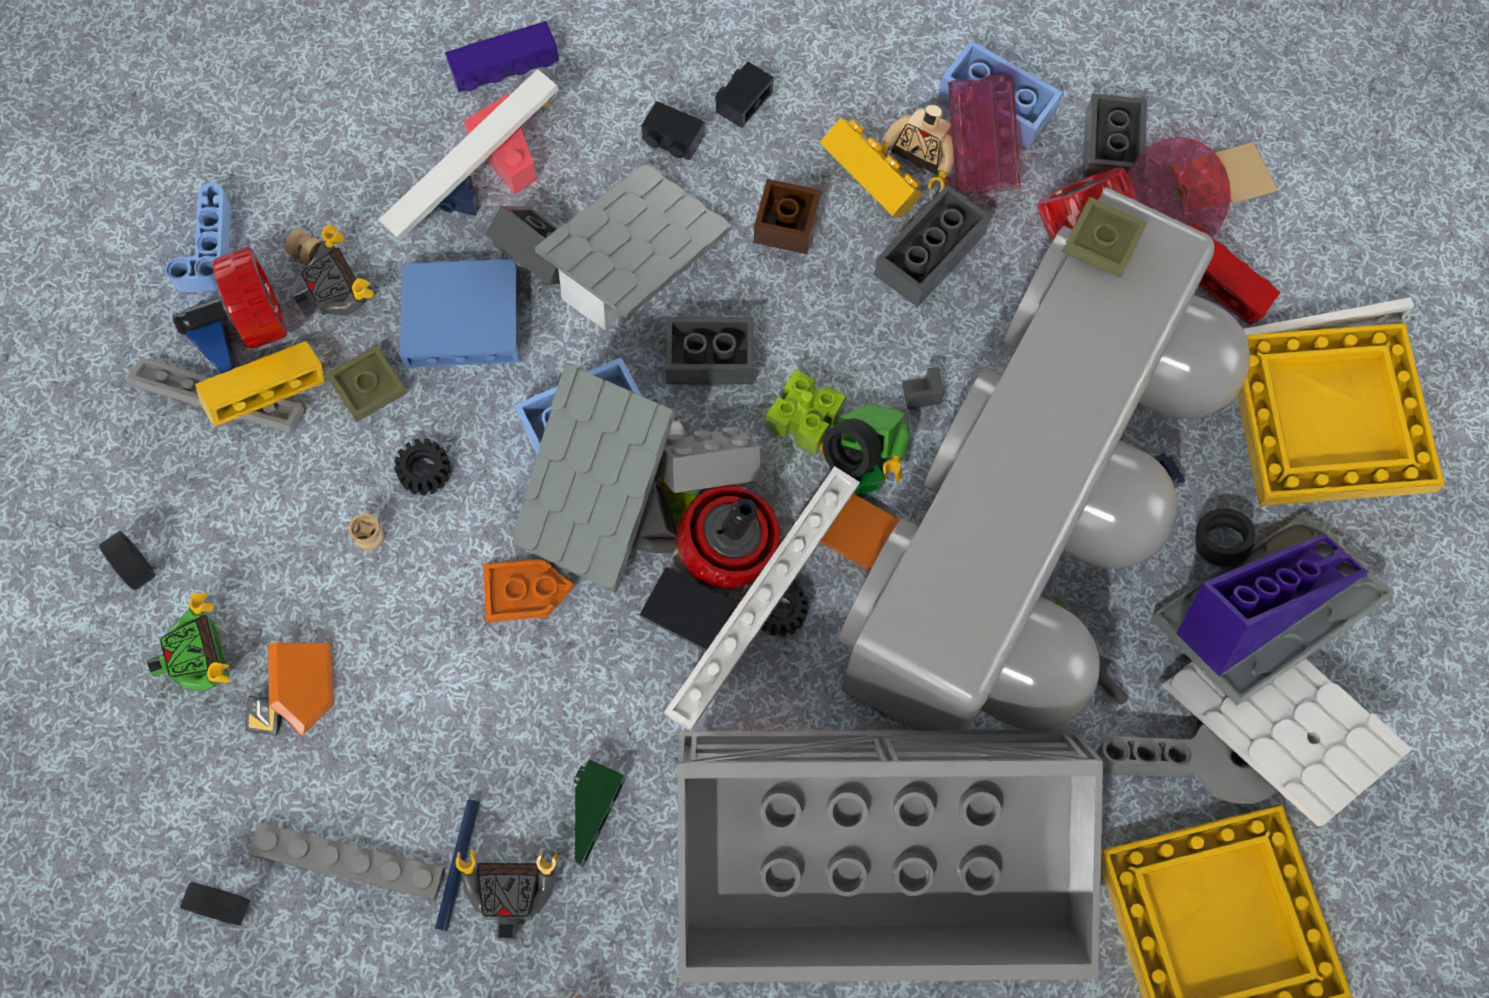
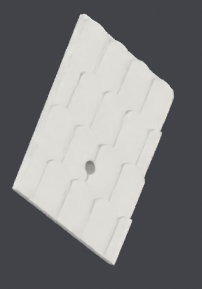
[1162,659,1412,827]

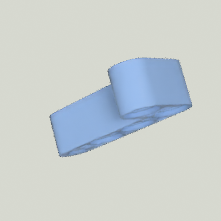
[165,182,231,293]

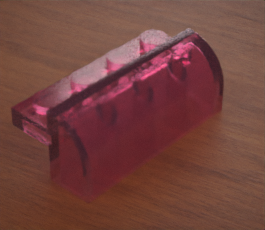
[948,75,1021,195]

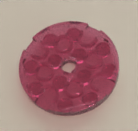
[1128,137,1231,237]

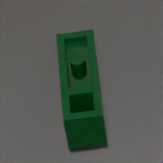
[574,759,625,868]

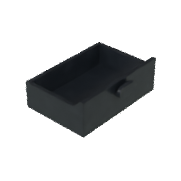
[639,567,737,652]

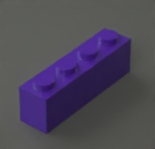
[445,21,559,93]

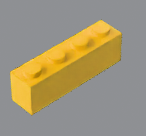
[820,117,924,218]
[195,341,325,427]

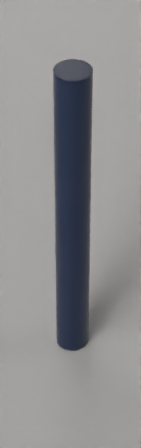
[435,800,480,931]

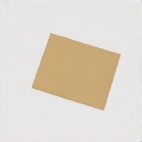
[1209,142,1278,203]

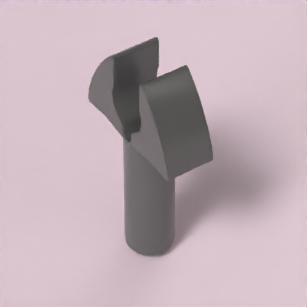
[1098,655,1129,705]

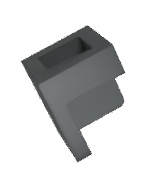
[902,367,944,409]

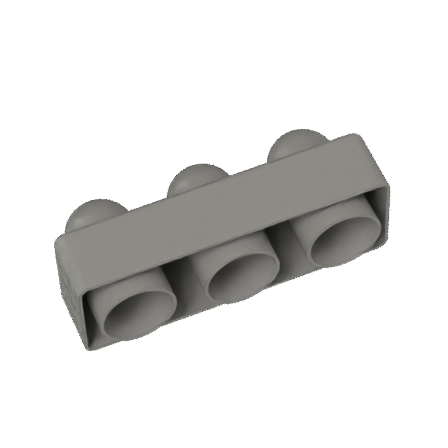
[838,187,1250,730]

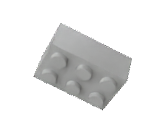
[657,427,761,493]

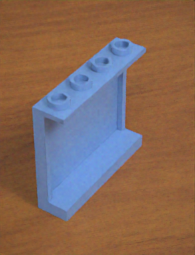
[400,258,520,368]

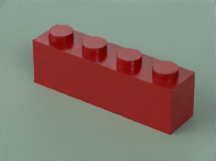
[1188,222,1281,325]

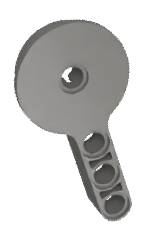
[1096,724,1278,804]

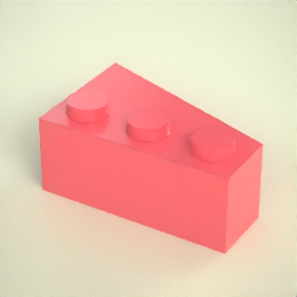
[464,93,537,194]

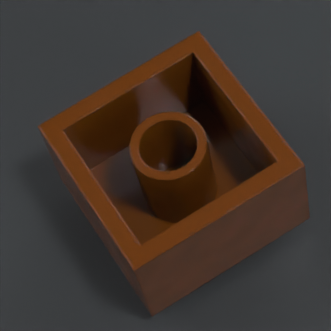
[753,179,821,254]

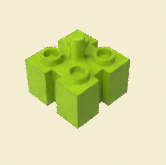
[765,369,846,455]

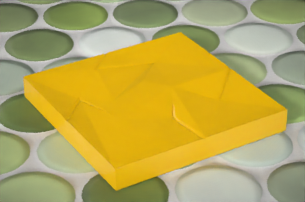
[1237,323,1445,506]
[1101,804,1353,998]

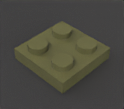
[1063,197,1148,278]
[326,345,407,422]

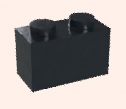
[715,62,774,128]
[641,101,705,160]

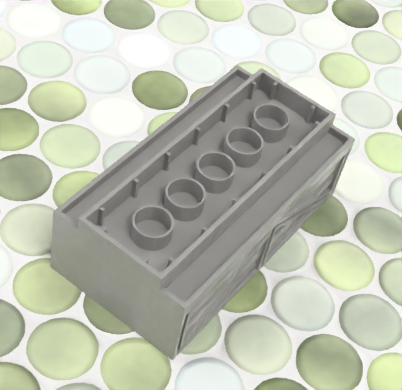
[678,729,1103,983]

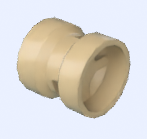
[284,228,322,265]
[349,513,385,551]

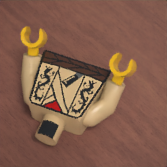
[880,105,958,192]

